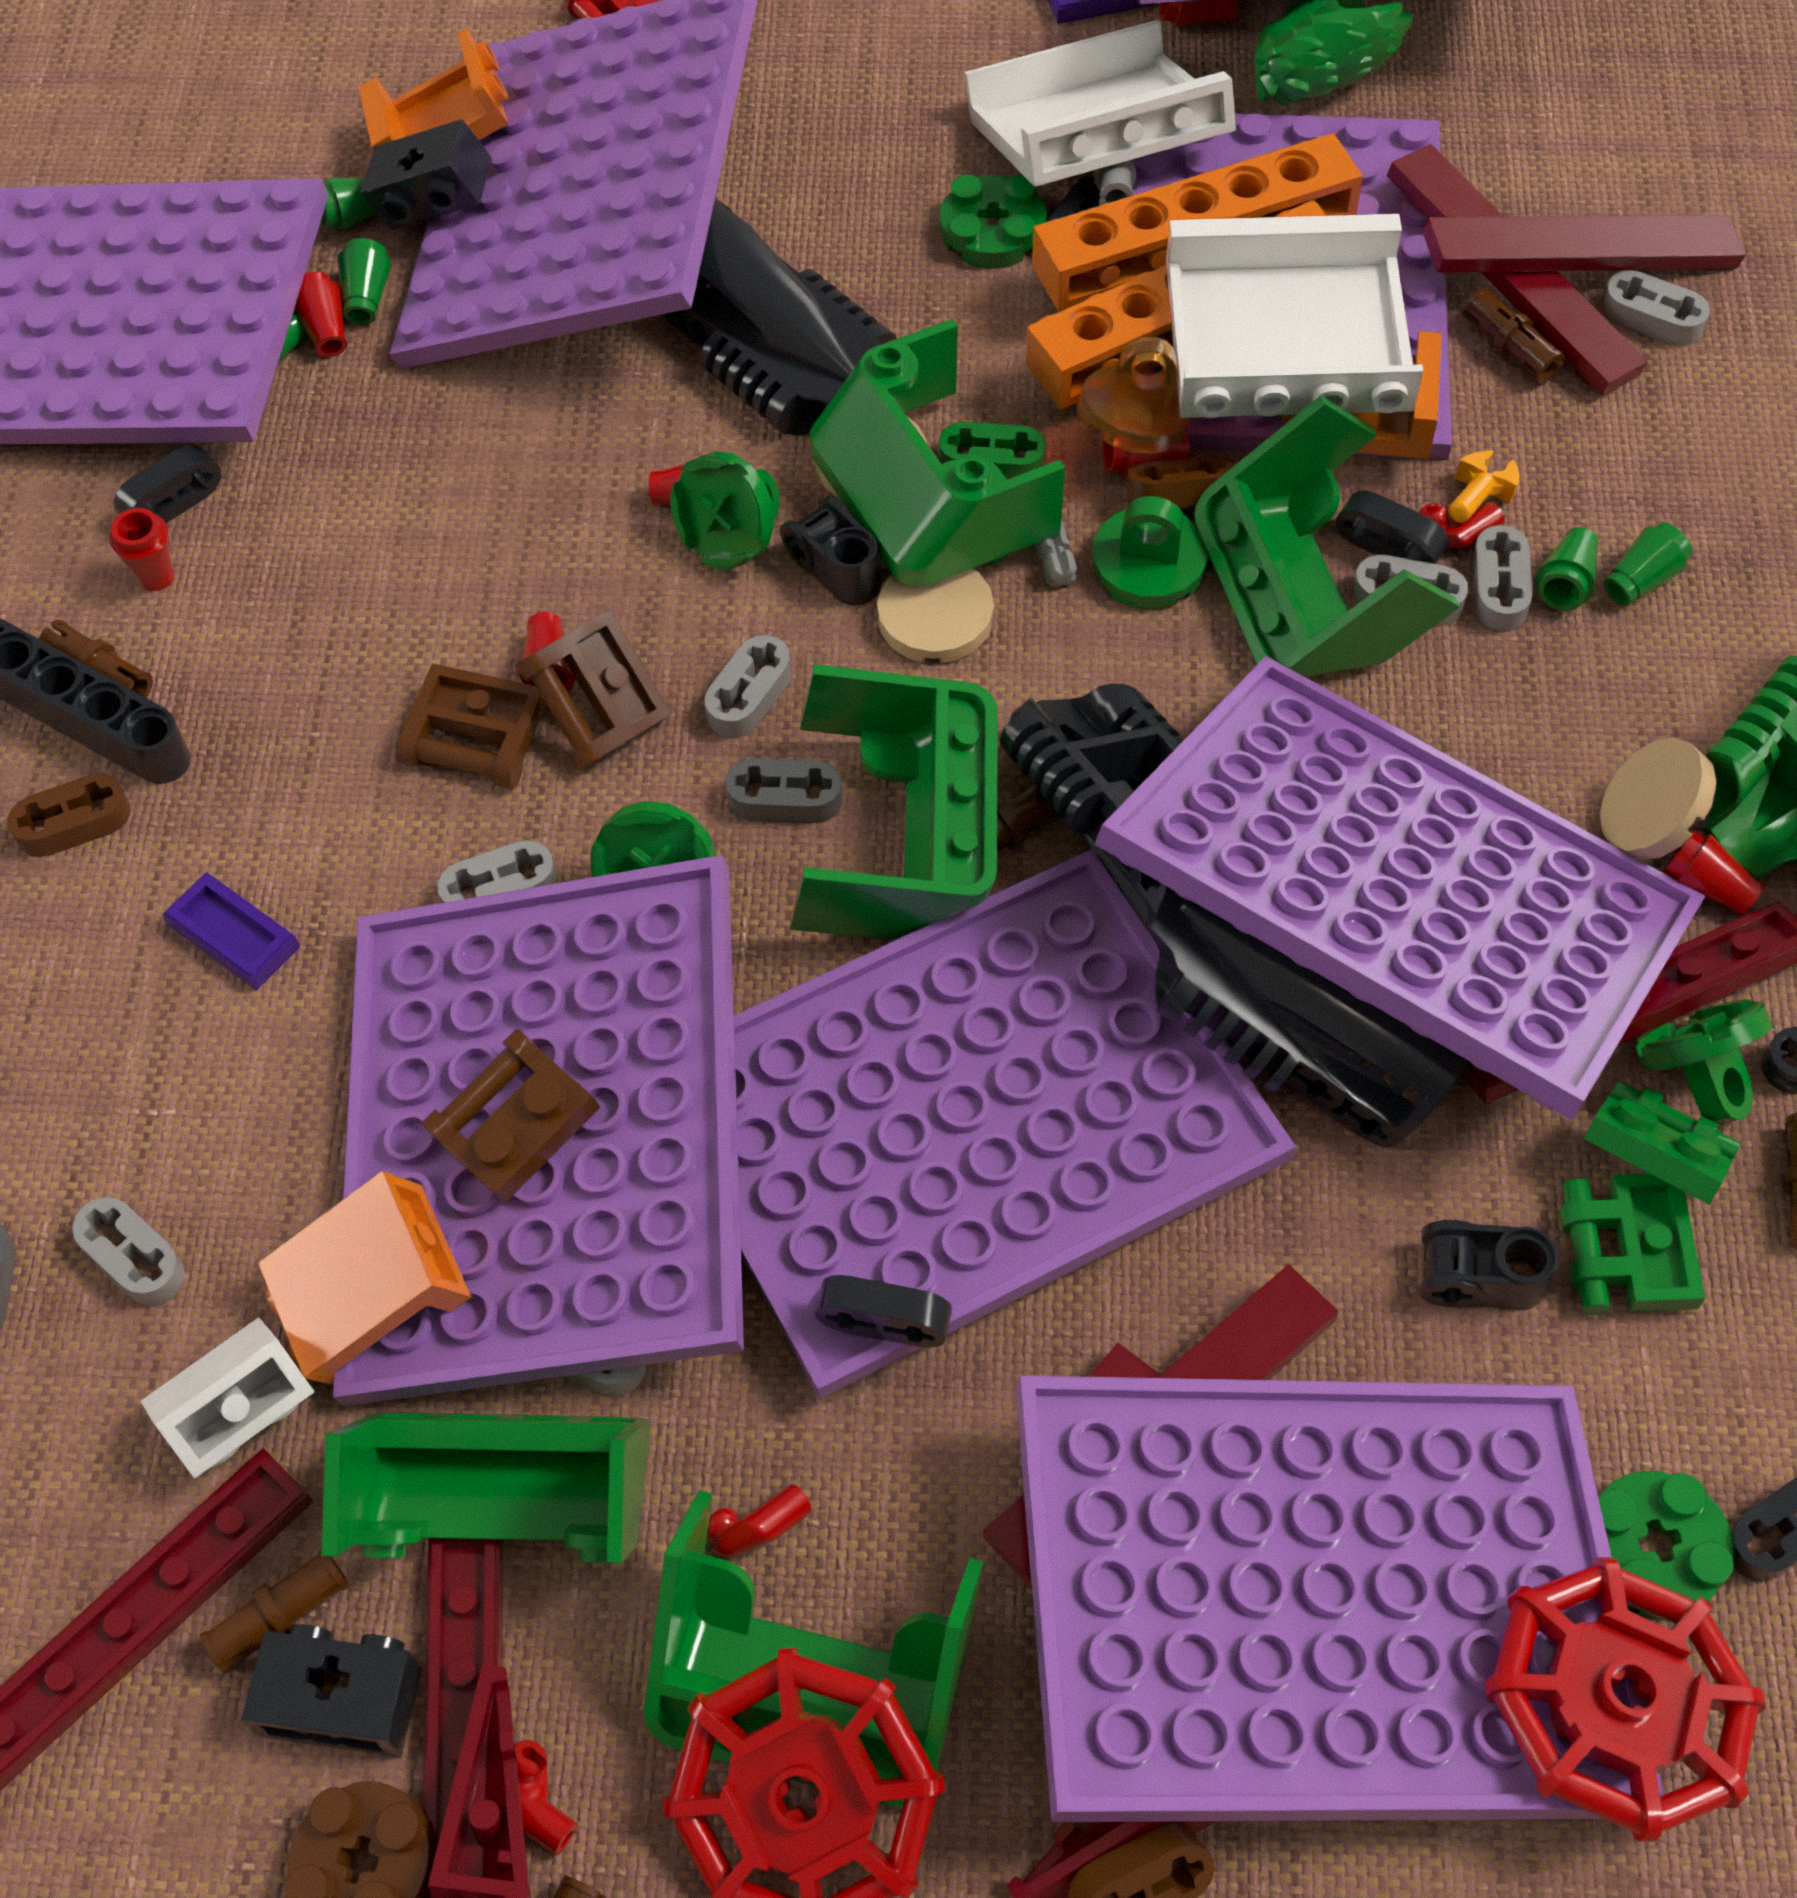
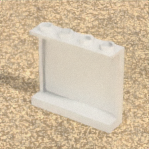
[964,20,1236,187]
[1166,214,1423,418]

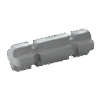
[1034,519,1077,588]

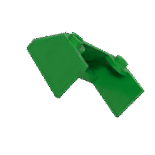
[810,319,1065,586]
[1195,395,1460,677]
[790,664,998,940]
[321,1412,650,1563]
[644,1490,984,1808]

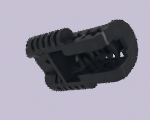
[661,198,897,435]
[1000,683,1185,938]
[1149,889,1468,1147]

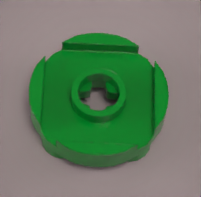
[940,175,1047,269]
[1598,1471,1734,1620]

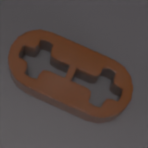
[1127,456,1234,508]
[7,774,130,857]
[1068,1823,1215,1898]

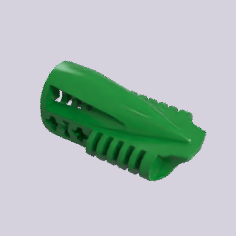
[1701,656,1797,881]

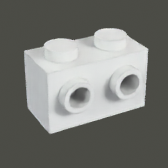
[141,1317,314,1479]

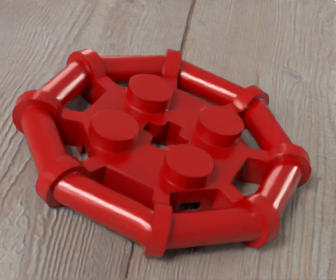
[1484,1557,1766,1842]
[662,1647,945,1898]

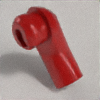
[1418,502,1505,550]
[707,1484,811,1559]
[515,1740,578,1856]

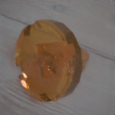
[1077,337,1192,454]

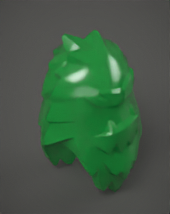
[1254,0,1414,106]

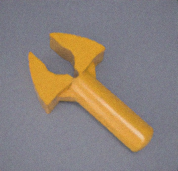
[1448,450,1520,523]

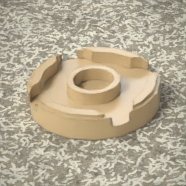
[877,568,994,663]
[1599,737,1716,860]

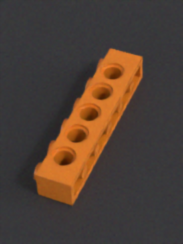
[1032,133,1363,312]
[1026,200,1327,410]

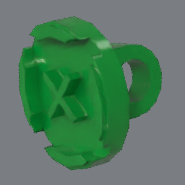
[670,451,780,570]
[1092,496,1208,609]
[591,801,717,877]
[1635,999,1773,1124]

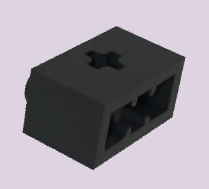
[361,119,492,230]
[241,1624,422,1758]

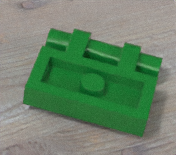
[1583,1080,1741,1205]
[1559,1173,1705,1315]

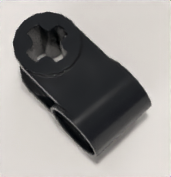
[779,495,881,605]
[1421,1220,1559,1310]

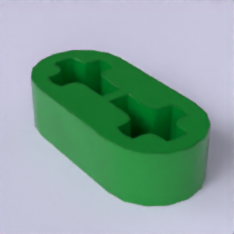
[939,422,1046,480]

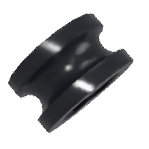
[1761,1027,1797,1094]

